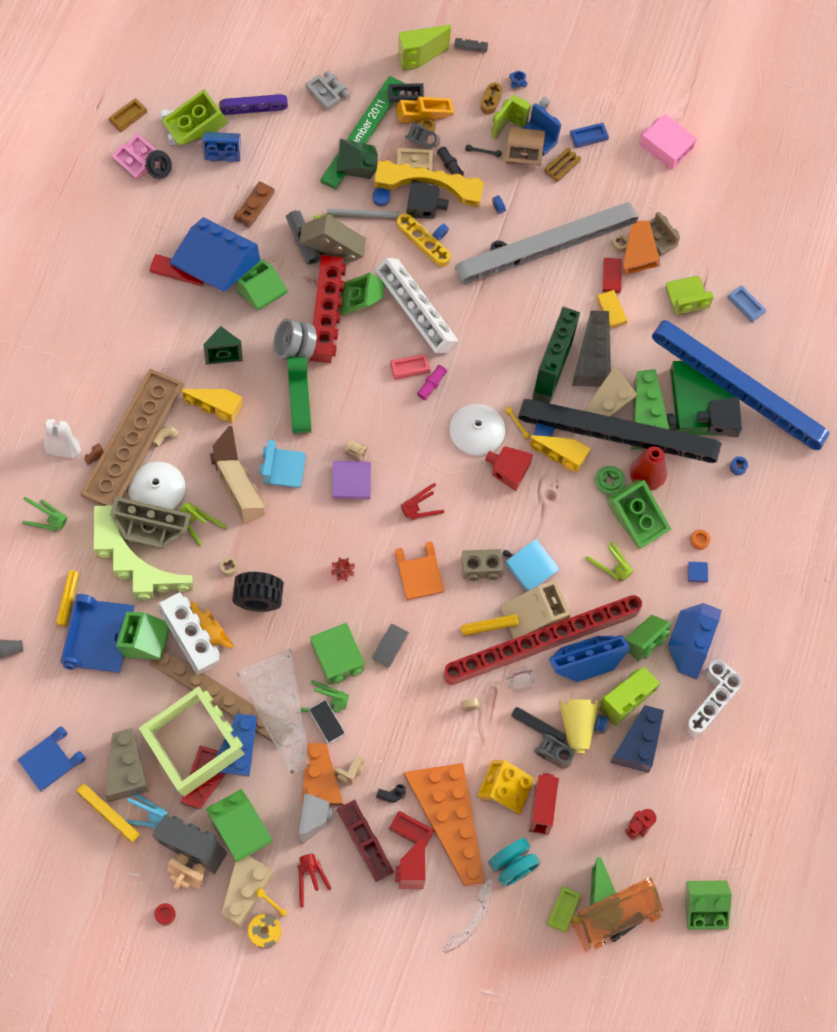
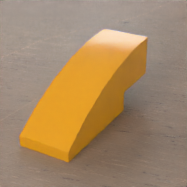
[395,97,454,123]

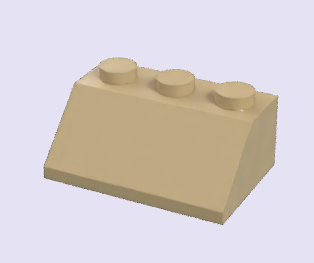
[217,460,266,524]

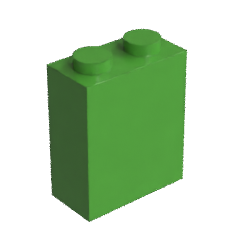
[310,622,365,685]

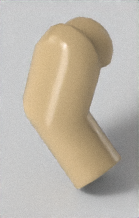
[152,426,179,447]

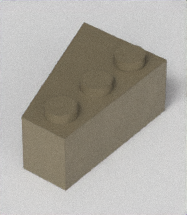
[299,214,366,262]

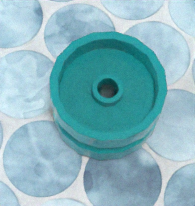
[488,838,541,887]

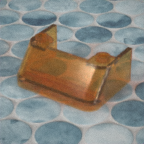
[570,877,663,952]

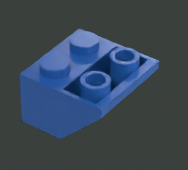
[203,132,241,162]

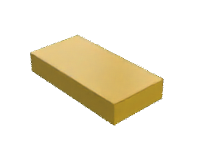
[597,290,627,328]

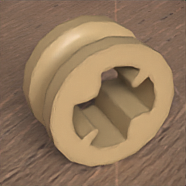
[612,234,628,252]
[220,557,238,576]

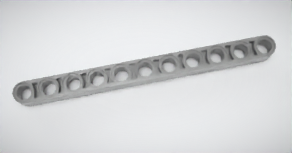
[454,202,639,284]

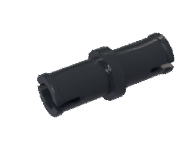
[437,146,464,176]

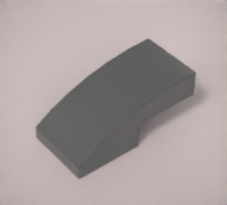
[372,623,409,668]

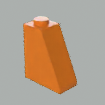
[623,220,660,275]

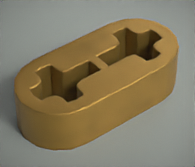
[481,82,502,114]

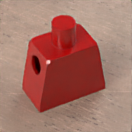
[485,446,533,491]

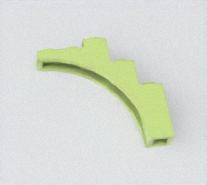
[94,505,193,601]

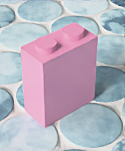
[640,114,697,170]

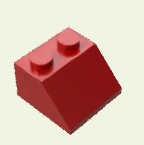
[395,839,426,889]

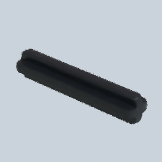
[511,707,566,743]

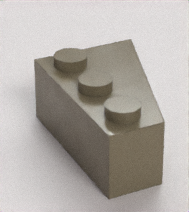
[106,728,148,802]

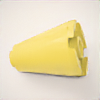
[559,699,599,754]

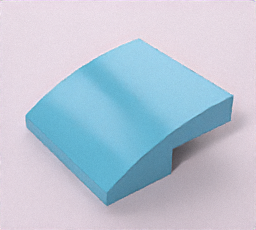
[504,539,559,591]

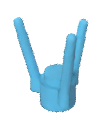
[126,794,168,829]

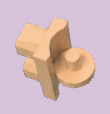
[167,854,206,890]

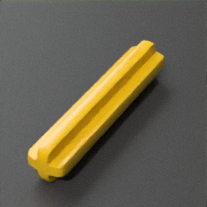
[56,570,79,627]
[461,614,519,636]

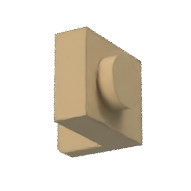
[335,755,365,784]

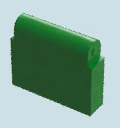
[670,361,735,435]

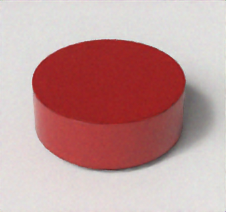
[154,903,176,925]

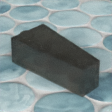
[572,311,611,387]

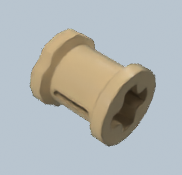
[343,437,368,461]

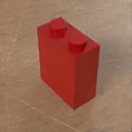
[529,773,559,835]

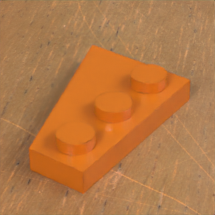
[303,743,343,805]

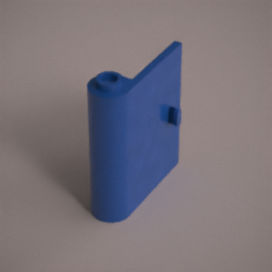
[60,594,135,673]

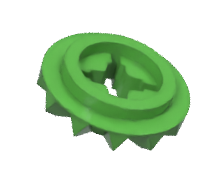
[595,466,625,495]

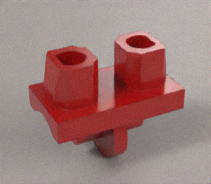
[625,809,657,840]

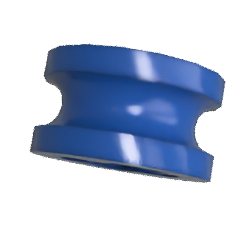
[730,456,748,475]
[594,714,609,734]

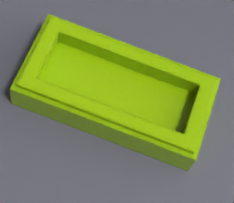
[547,886,582,933]

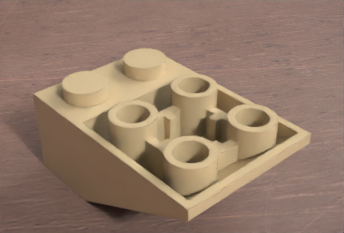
[500,580,571,639]

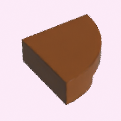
[84,443,103,465]

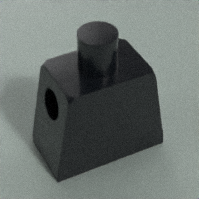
[406,180,449,219]
[697,397,742,437]

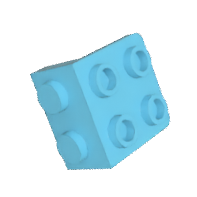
[260,440,306,488]

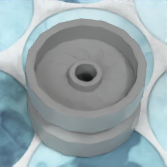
[273,318,316,361]

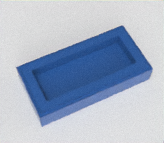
[570,122,609,148]

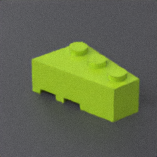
[599,667,661,726]

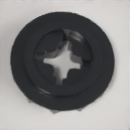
[144,150,172,179]

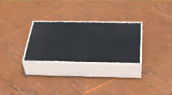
[308,699,346,744]

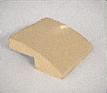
[397,148,433,171]

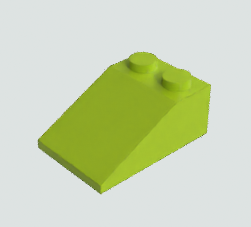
[398,25,451,70]
[162,89,229,146]

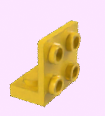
[477,760,534,814]

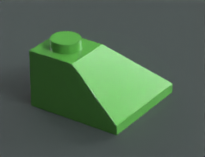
[340,273,385,316]

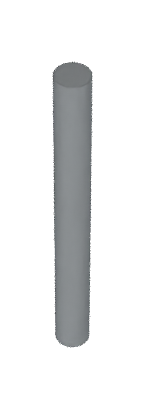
[327,209,399,219]

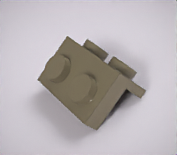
[649,212,680,256]

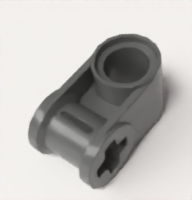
[405,121,441,148]
[534,733,574,768]

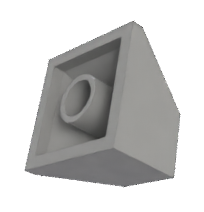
[299,794,333,844]

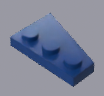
[215,714,257,777]

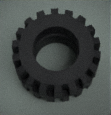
[232,572,284,612]

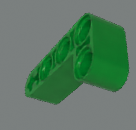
[287,357,312,434]

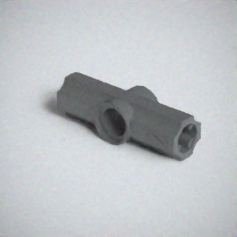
[285,210,321,265]

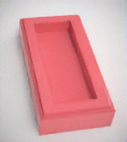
[390,354,430,380]

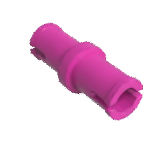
[417,364,447,401]

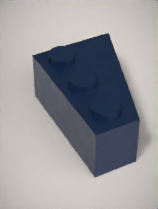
[610,705,664,773]

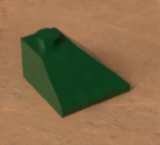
[337,139,378,179]

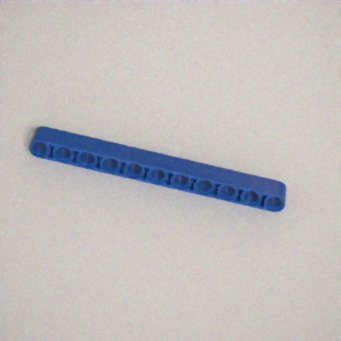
[652,320,829,450]

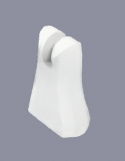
[43,419,81,459]

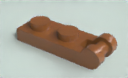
[233,181,275,228]

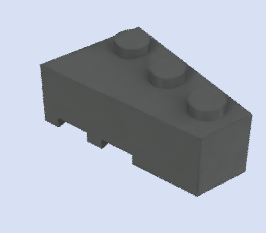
[152,815,227,874]

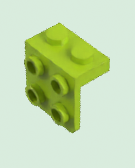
[491,94,531,139]
[666,276,714,315]

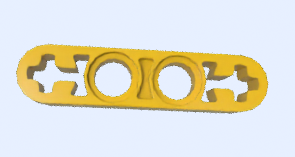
[397,214,451,267]
[75,783,140,843]

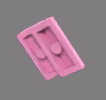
[112,133,159,179]

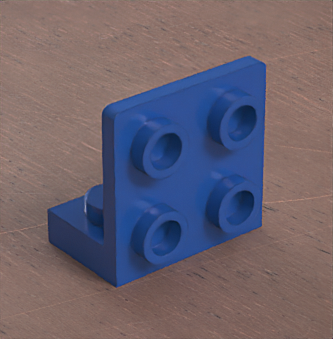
[522,103,561,156]

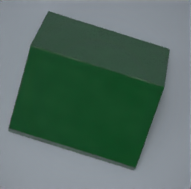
[203,326,243,365]

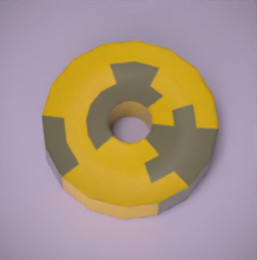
[248,914,281,949]

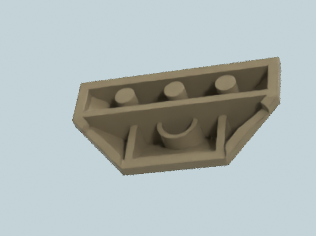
[110,496,191,549]

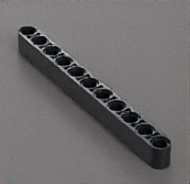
[518,399,722,463]

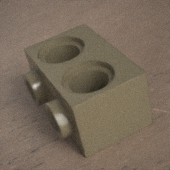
[461,549,503,581]

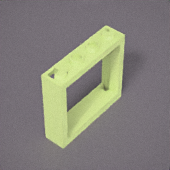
[139,686,244,797]

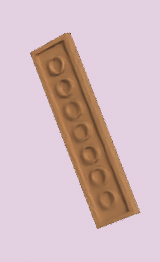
[80,369,184,506]

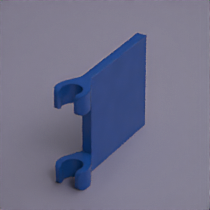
[17,726,86,792]

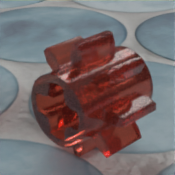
[331,557,355,582]

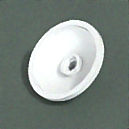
[449,404,505,456]
[128,462,186,510]

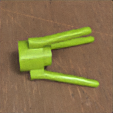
[179,502,227,546]
[586,541,634,581]

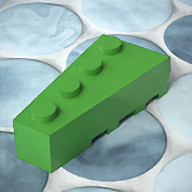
[631,369,669,450]

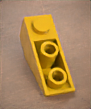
[182,389,243,423]
[529,435,591,473]

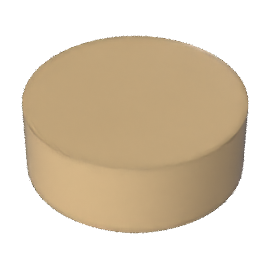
[460,699,481,711]

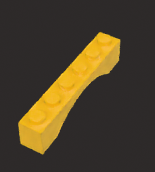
[374,160,484,207]

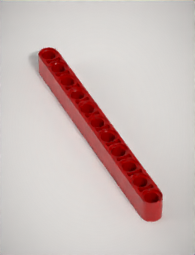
[443,595,642,685]

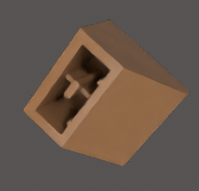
[505,127,545,167]

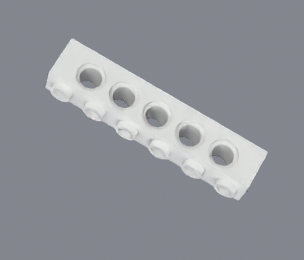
[375,258,459,353]

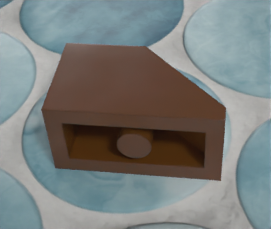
[210,426,238,471]

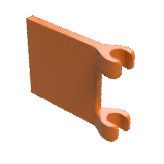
[395,542,444,600]

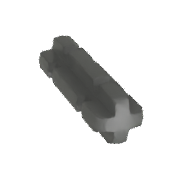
[454,38,488,52]

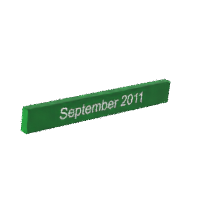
[320,76,405,190]

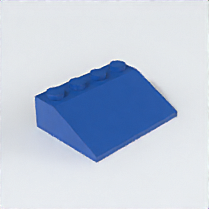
[170,217,261,292]

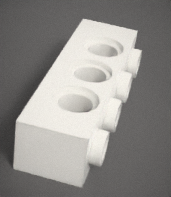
[158,592,220,676]

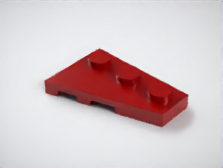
[181,745,226,810]

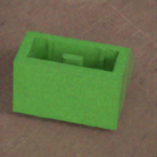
[235,259,288,310]
[116,612,170,660]
[625,615,672,662]
[685,880,732,930]

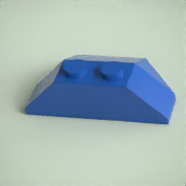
[668,603,722,679]
[549,635,630,682]

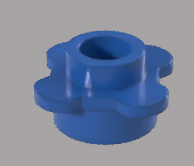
[509,71,528,88]

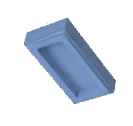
[727,285,766,323]

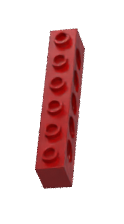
[309,255,346,363]

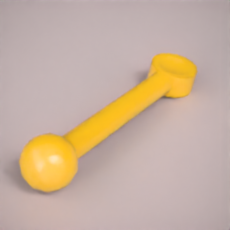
[505,407,530,439]
[256,888,287,917]

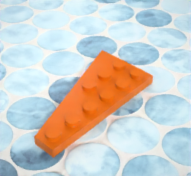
[403,763,485,886]

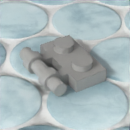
[305,71,350,111]

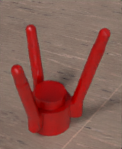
[400,483,445,520]
[297,854,331,908]

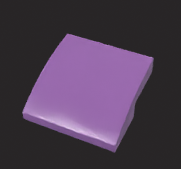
[332,461,371,499]

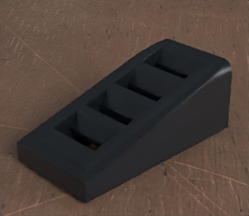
[388,83,424,103]

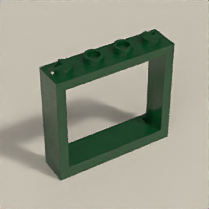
[532,306,580,403]

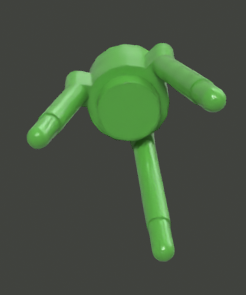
[22,497,67,532]
[299,680,349,713]

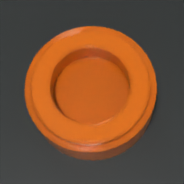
[690,530,710,550]

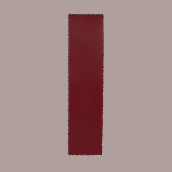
[336,800,394,882]

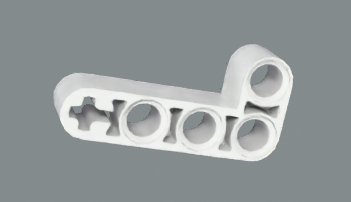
[685,660,742,738]

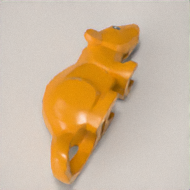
[189,601,235,649]

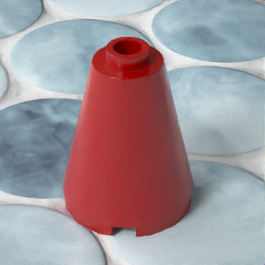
[629,447,667,491]

